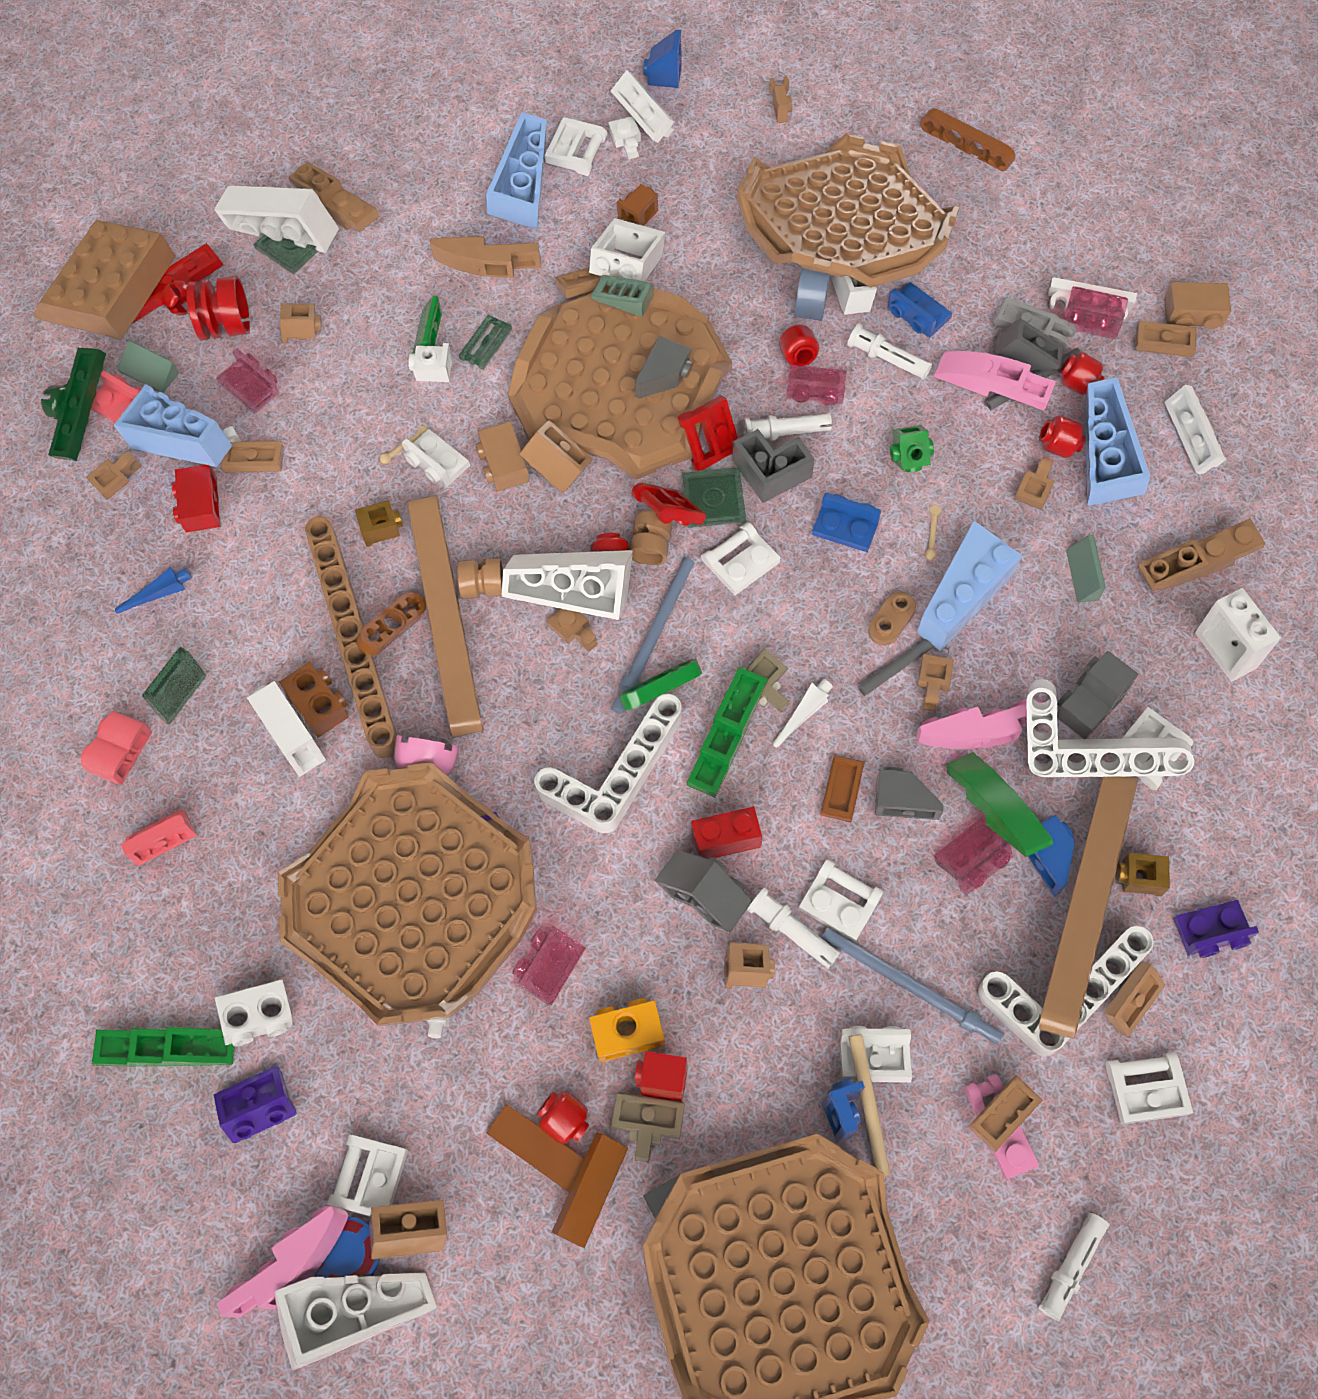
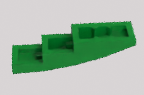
[687,667,768,798]
[946,752,1053,857]
[92,1027,234,1067]

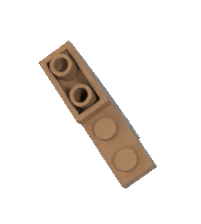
[288,162,380,232]
[430,236,541,278]
[1138,518,1265,591]

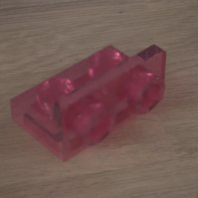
[1063,286,1128,340]
[216,348,280,414]
[787,365,847,405]
[934,817,1013,895]
[511,926,586,1005]

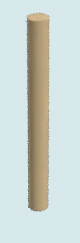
[849,1034,890,1177]

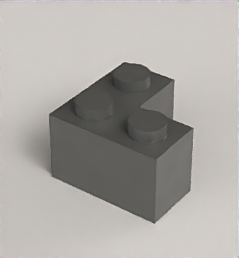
[732,429,814,503]
[1057,651,1139,739]
[654,850,752,932]

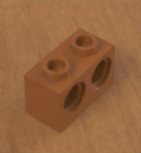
[279,662,349,738]

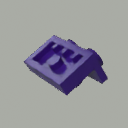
[1173,900,1259,958]
[213,1065,297,1143]

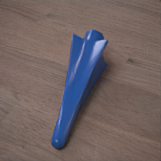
[115,567,192,614]

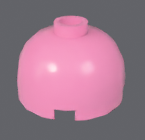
[394,735,459,776]

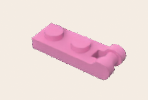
[964,1074,1039,1180]

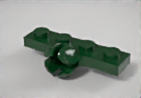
[41,347,106,461]

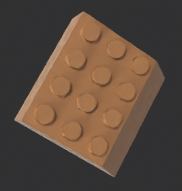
[33,220,176,339]

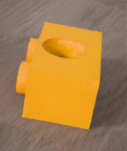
[589,998,665,1063]

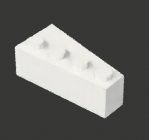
[502,550,633,620]

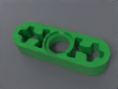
[619,658,702,710]

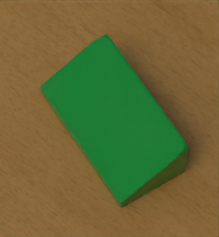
[412,295,442,354]

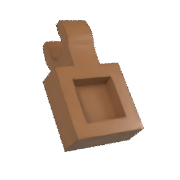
[769,76,792,123]
[86,451,142,500]
[1014,457,1055,510]
[546,608,598,652]
[917,654,954,712]

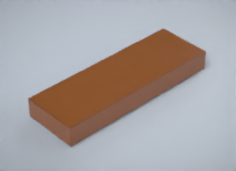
[486,1104,584,1193]
[551,1132,628,1248]

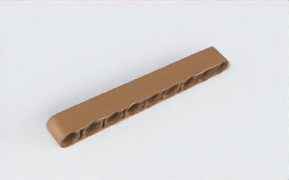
[407,495,484,738]
[305,516,397,758]
[1039,776,1138,1039]

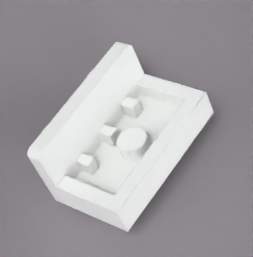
[840,1026,912,1083]

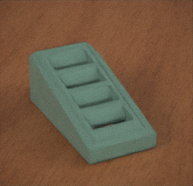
[591,275,654,317]

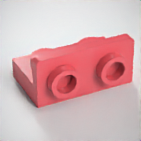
[91,371,141,424]
[120,809,197,866]

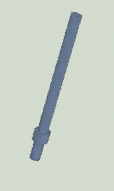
[611,557,694,714]
[822,927,1005,1045]

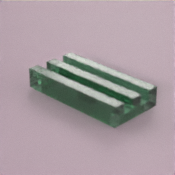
[459,315,512,370]

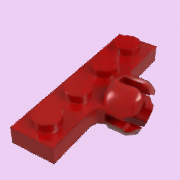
[132,243,223,324]

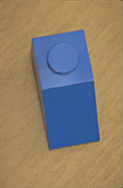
[643,30,682,88]
[1027,815,1075,896]

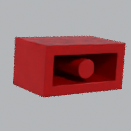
[171,465,221,533]
[691,806,762,859]
[635,1051,688,1102]

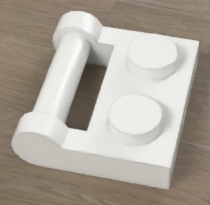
[545,117,608,176]
[701,522,781,596]
[1109,707,1193,790]
[798,859,884,943]
[1106,1052,1193,1124]
[327,1134,408,1216]

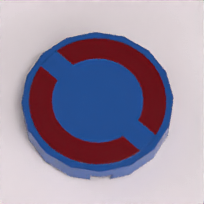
[314,1217,380,1278]

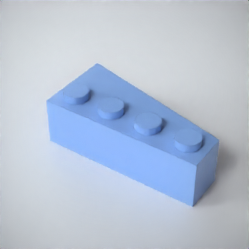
[486,112,547,229]

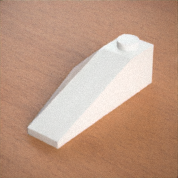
[274,1273,437,1371]

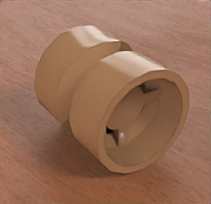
[629,511,673,566]
[457,557,503,600]

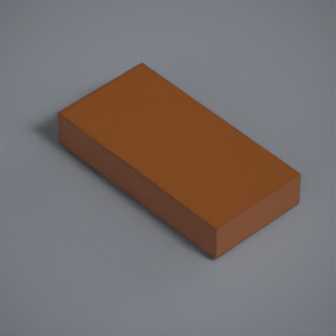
[820,755,865,823]

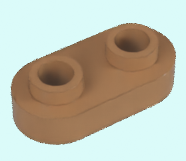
[868,592,916,646]

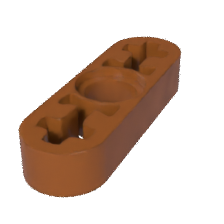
[357,592,426,655]

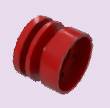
[187,276,250,341]

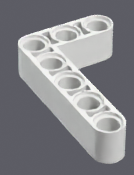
[1027,679,1194,777]
[534,694,682,833]
[977,926,1154,1057]

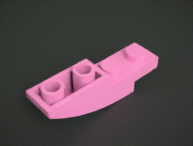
[934,351,1056,411]
[916,698,1044,749]
[217,1206,349,1318]

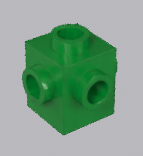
[890,425,934,472]

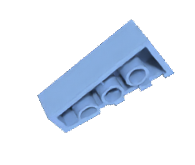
[1085,377,1151,506]
[114,384,232,467]
[917,521,1022,651]

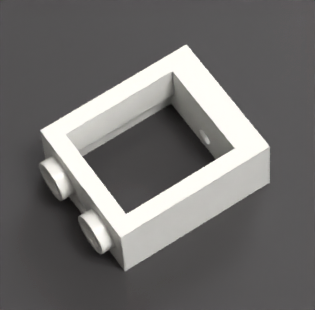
[589,218,665,281]
[1195,588,1281,682]
[247,681,326,777]

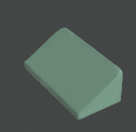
[117,341,179,393]
[1066,535,1106,603]

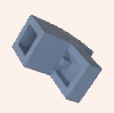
[795,268,830,321]

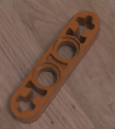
[920,108,1015,171]

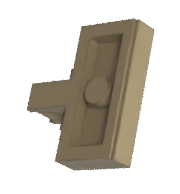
[723,648,790,713]
[611,1092,685,1163]

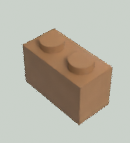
[1164,282,1231,329]
[519,420,593,493]
[475,421,530,492]
[369,1200,447,1259]

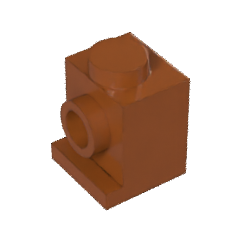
[617,184,658,226]

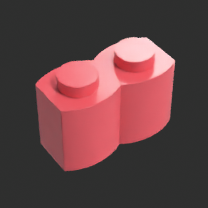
[80,711,152,785]

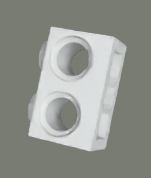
[215,979,293,1046]

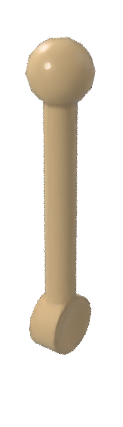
[380,426,429,464]
[925,505,941,560]

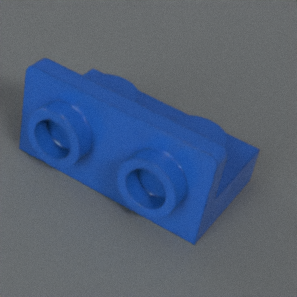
[888,282,952,338]
[812,493,881,553]
[822,1078,865,1143]

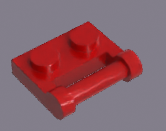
[678,395,738,471]
[631,483,707,526]

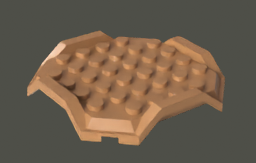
[737,133,960,288]
[508,286,732,480]
[278,762,537,1026]
[641,1134,930,1399]

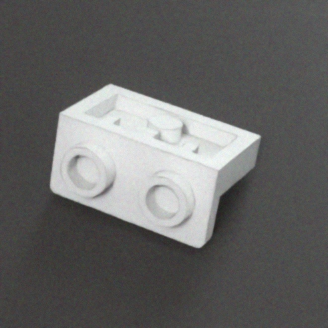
[402,429,470,488]

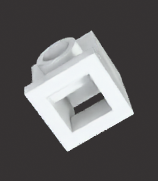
[409,343,452,382]

